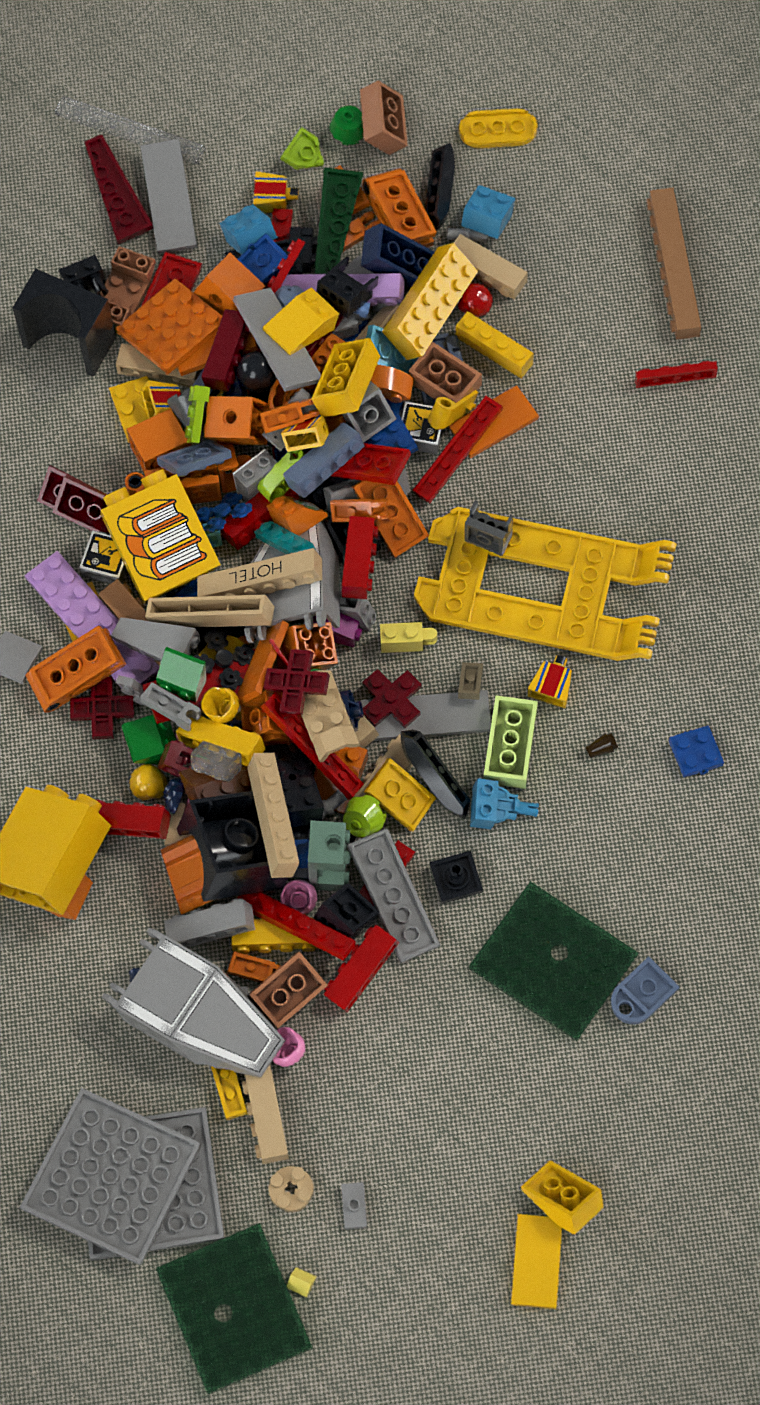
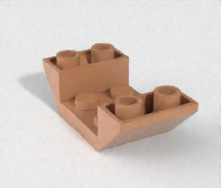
[101,246,156,326]

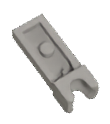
[140,682,201,731]

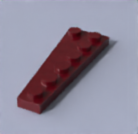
[84,134,153,245]

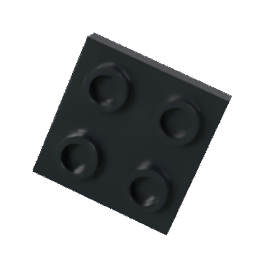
[429,850,483,904]

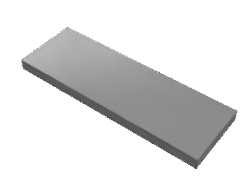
[140,139,197,254]
[233,288,321,392]
[361,690,491,741]
[347,828,441,963]

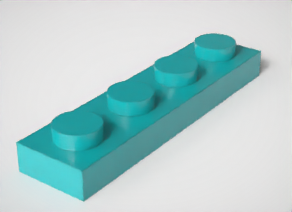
[254,521,316,555]

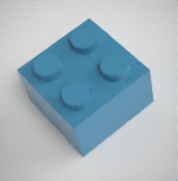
[461,185,515,239]
[219,204,277,255]

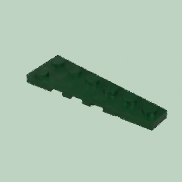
[314,167,363,274]

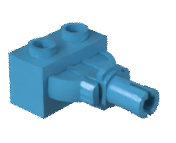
[470,778,539,830]

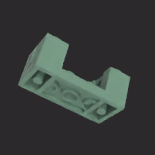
[308,820,351,891]

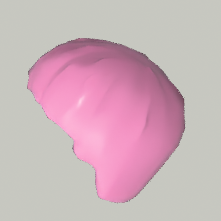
[280,880,317,915]
[273,1027,305,1067]

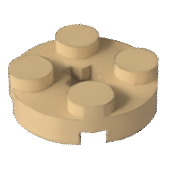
[269,1166,314,1212]

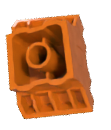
[160,835,213,915]

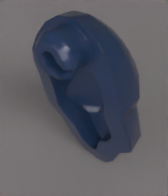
[163,778,185,814]

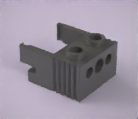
[464,500,513,556]

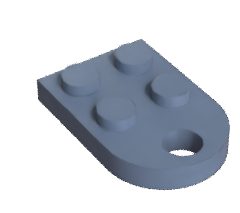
[611,957,680,1025]

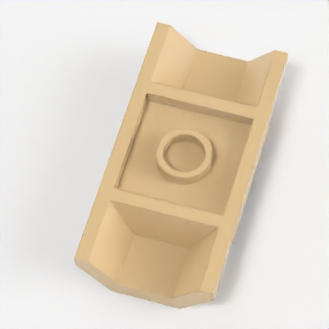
[302,670,360,763]

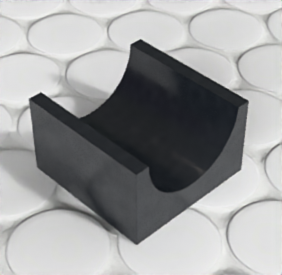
[13,268,116,377]
[177,791,289,901]

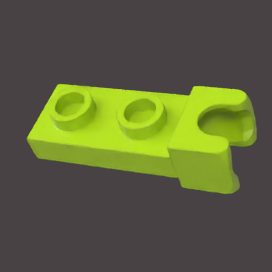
[185,385,210,444]

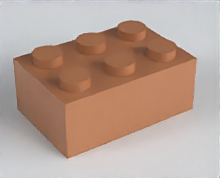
[360,80,408,155]
[408,342,482,403]
[247,952,328,1029]

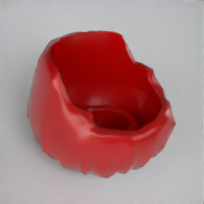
[457,283,493,317]

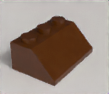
[179,758,252,800]

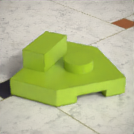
[280,127,324,170]

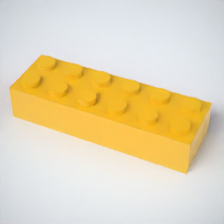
[382,243,478,360]

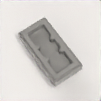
[341,1182,367,1230]

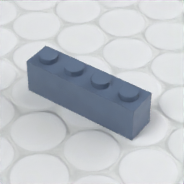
[283,422,365,498]

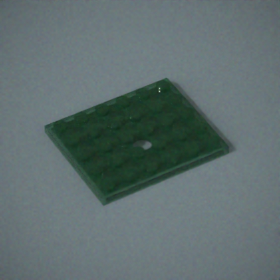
[469,881,639,1042]
[155,1223,313,1395]

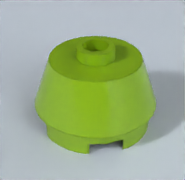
[343,795,386,838]

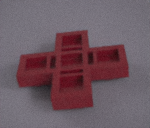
[263,649,330,715]
[362,669,422,728]
[70,677,135,740]

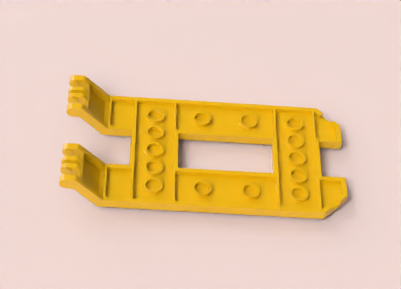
[414,507,677,661]

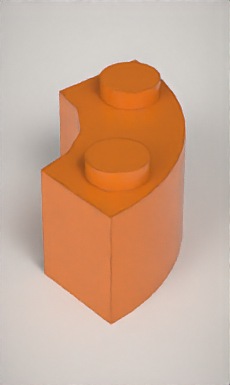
[370,365,414,403]

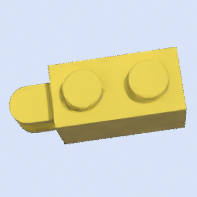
[380,622,437,653]

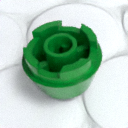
[330,105,364,145]

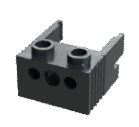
[316,256,379,318]
[313,883,379,940]

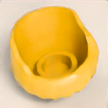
[201,687,239,724]
[129,764,167,801]

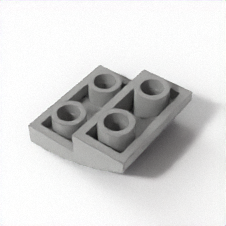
[0,631,43,684]

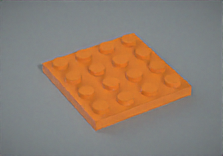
[115,279,222,375]

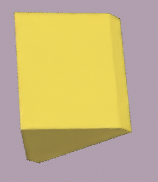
[286,1267,317,1298]

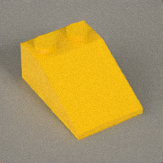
[263,287,339,355]
[521,1160,604,1235]

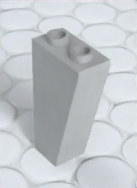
[339,590,376,631]
[111,617,200,663]

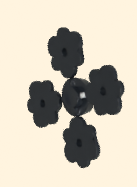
[193,630,254,690]

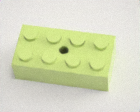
[483,695,538,789]

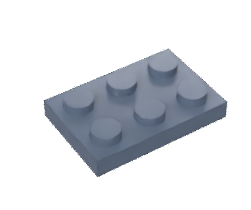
[157,439,232,477]

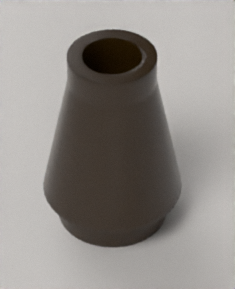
[585,733,618,758]

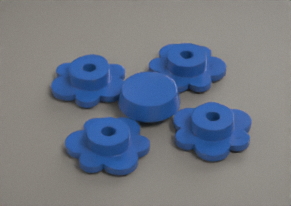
[196,493,253,533]

